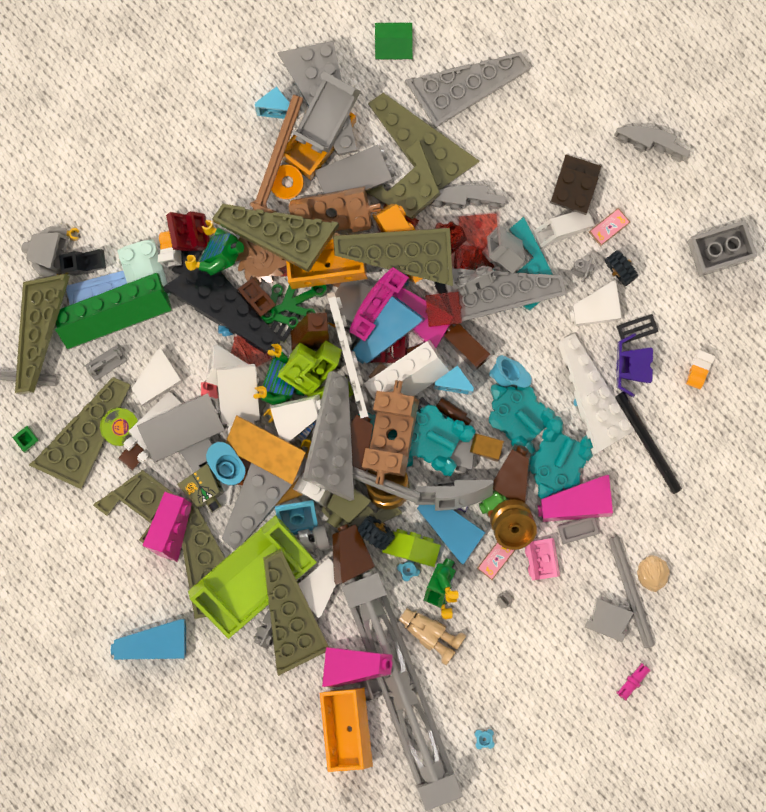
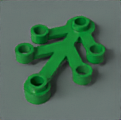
[261,284,327,329]

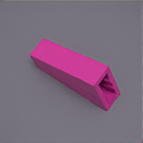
[391,287,454,348]
[537,475,613,522]
[322,647,393,687]

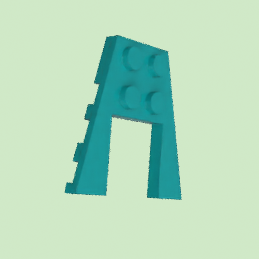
[466,217,553,311]

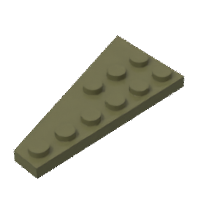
[368,93,480,190]
[333,228,453,286]
[15,274,70,395]
[29,377,131,489]
[263,549,329,676]

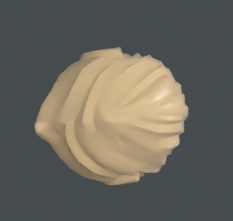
[637,555,670,592]

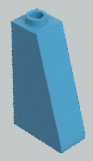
[352,296,425,364]
[417,505,485,565]
[111,619,186,660]

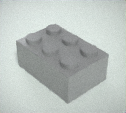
[687,220,757,277]

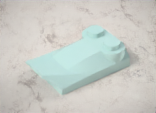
[117,239,171,296]

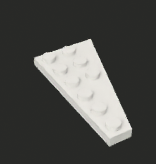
[327,292,368,418]
[558,333,635,455]

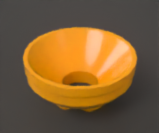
[271,165,304,199]

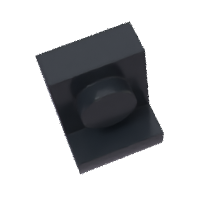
[59,249,106,275]

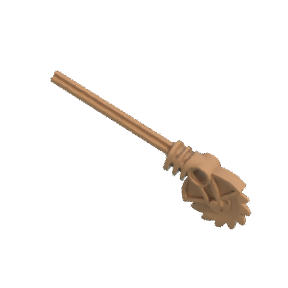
[235,94,304,285]

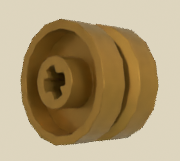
[366,471,410,509]
[490,499,537,550]

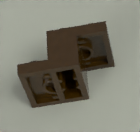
[550,154,601,215]

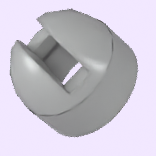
[497,593,512,608]

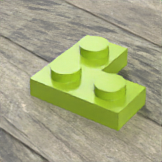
[278,349,321,396]

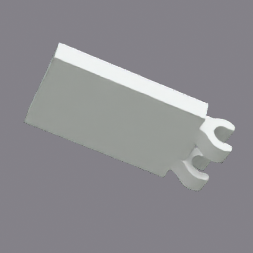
[216,364,260,435]
[123,392,183,464]

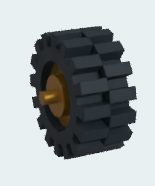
[605,250,639,286]
[358,515,395,550]

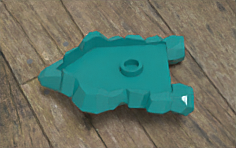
[488,384,563,455]
[409,404,476,476]
[530,418,593,499]

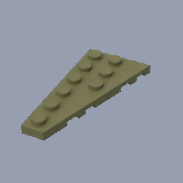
[212,204,340,272]
[182,501,225,619]

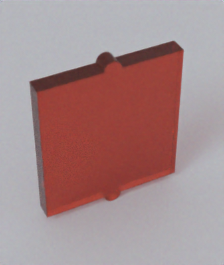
[425,291,462,327]

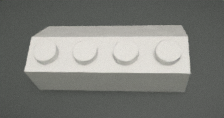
[363,340,450,400]

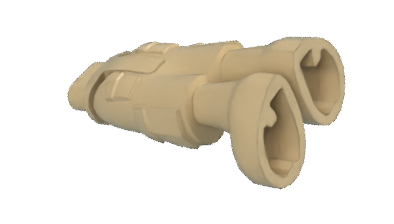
[398,608,466,666]

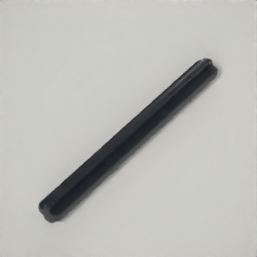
[616,392,682,494]

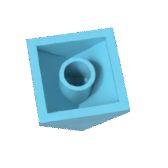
[255,86,290,119]
[434,366,474,395]
[275,500,318,535]

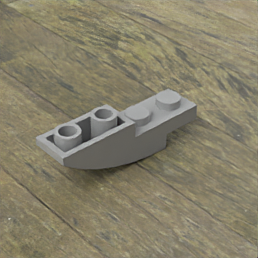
[614,126,691,162]
[431,185,505,211]
[415,479,493,511]

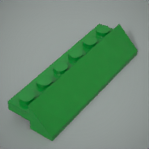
[55,273,173,350]

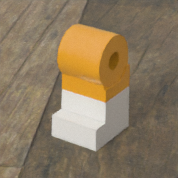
[158,231,182,268]
[686,350,715,389]

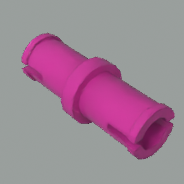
[617,663,650,701]

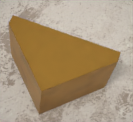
[470,433,504,462]

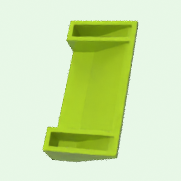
[188,515,317,639]

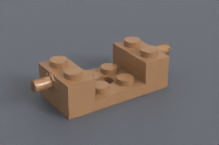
[288,186,382,232]
[362,380,419,485]

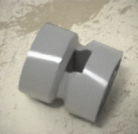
[298,524,330,554]

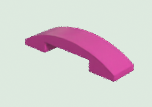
[349,267,409,341]

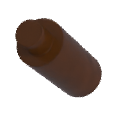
[436,397,472,425]

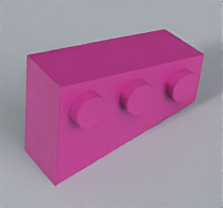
[142,492,192,562]

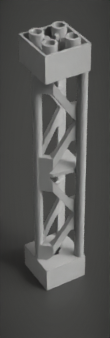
[342,571,463,811]

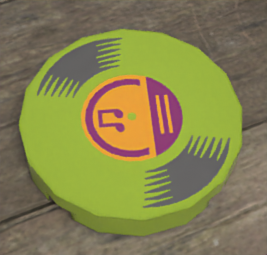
[100,407,138,446]

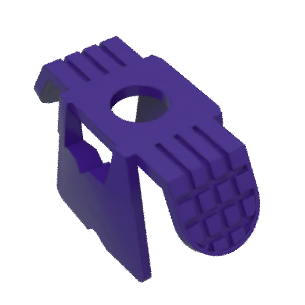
[616,333,653,398]

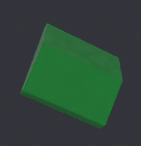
[375,23,413,60]

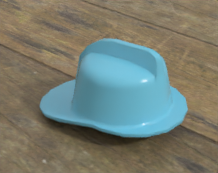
[489,355,532,388]
[206,442,245,485]

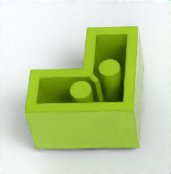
[288,341,342,385]
[382,528,441,568]

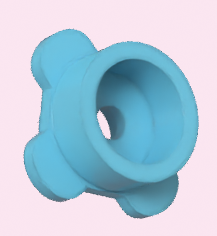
[397,560,420,581]
[475,729,495,749]

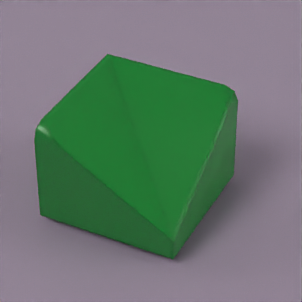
[12,426,39,453]

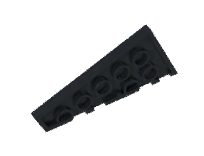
[163,268,281,354]

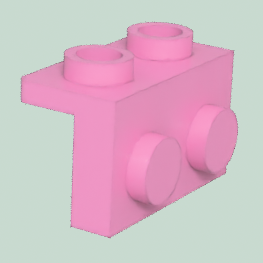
[525,538,560,581]

